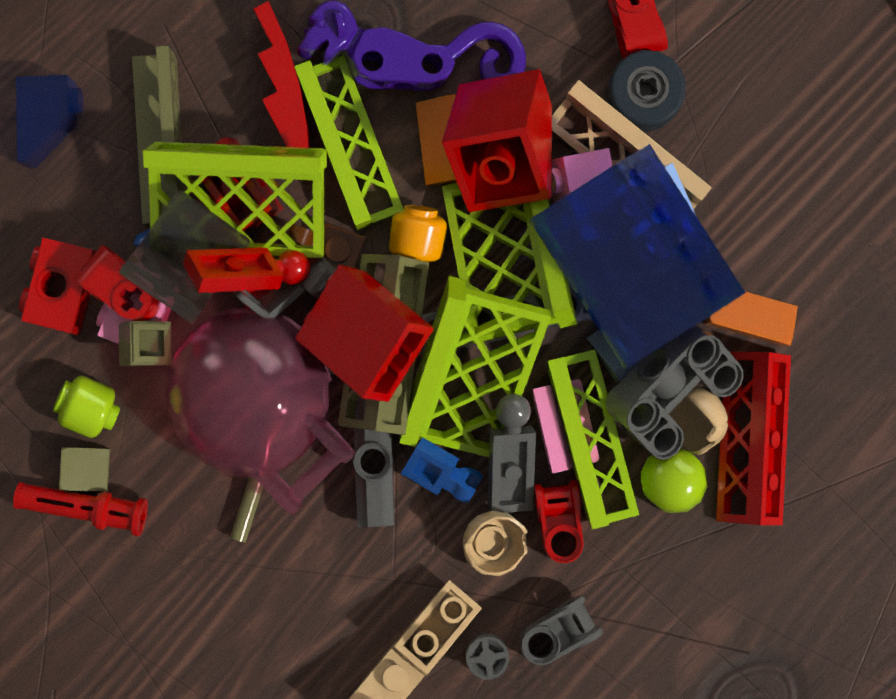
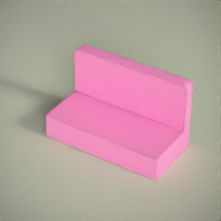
[531,379,599,473]

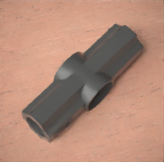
[353,397,395,527]

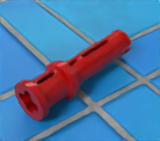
[13,482,148,537]

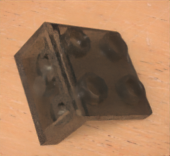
[119,190,250,324]

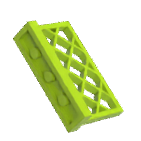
[143,142,327,258]
[442,183,577,344]
[399,276,551,457]

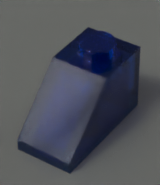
[16,75,83,168]

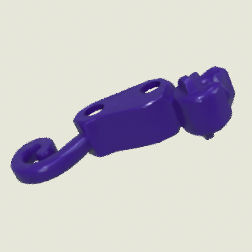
[297,0,526,91]

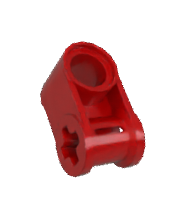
[607,0,668,59]
[74,244,161,321]
[534,479,584,563]

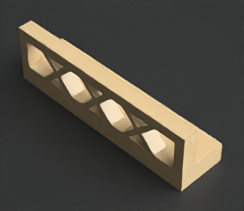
[552,80,712,209]

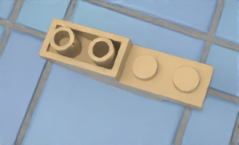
[348,580,482,699]

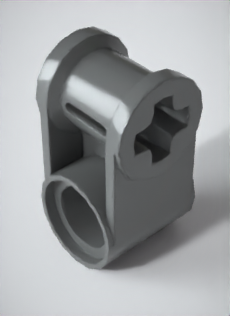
[518,594,604,666]

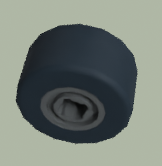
[606,50,686,132]

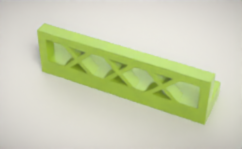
[294,55,404,231]
[545,349,639,530]

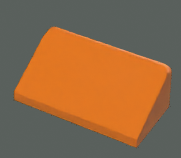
[416,94,457,186]
[704,283,798,347]

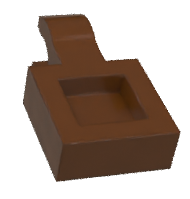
[288,223,365,269]

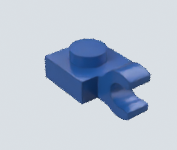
[401,437,483,503]

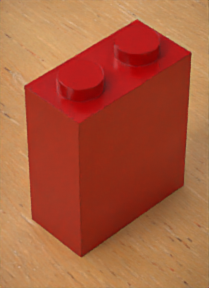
[295,264,434,402]

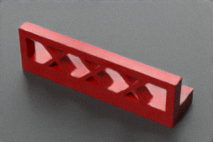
[716,352,791,525]

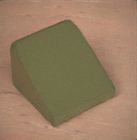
[119,321,172,366]
[59,447,110,492]

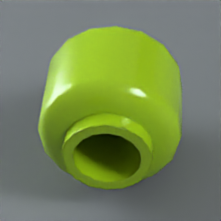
[52,375,121,438]

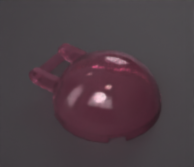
[165,307,355,514]

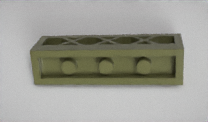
[132,46,186,226]
[338,254,429,435]

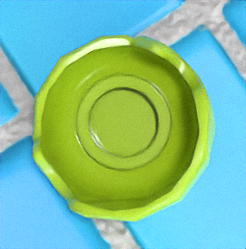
[641,448,707,513]

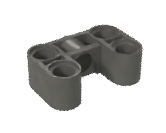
[606,320,743,459]

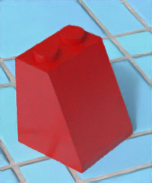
[442,69,552,212]

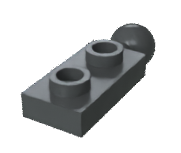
[488,394,536,513]

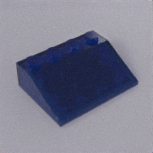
[529,144,745,370]

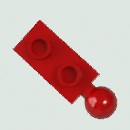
[183,248,310,293]

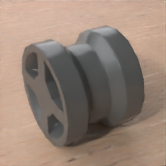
[466,633,509,680]

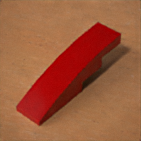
[253,1,311,181]

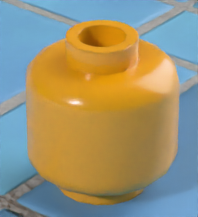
[389,205,447,262]

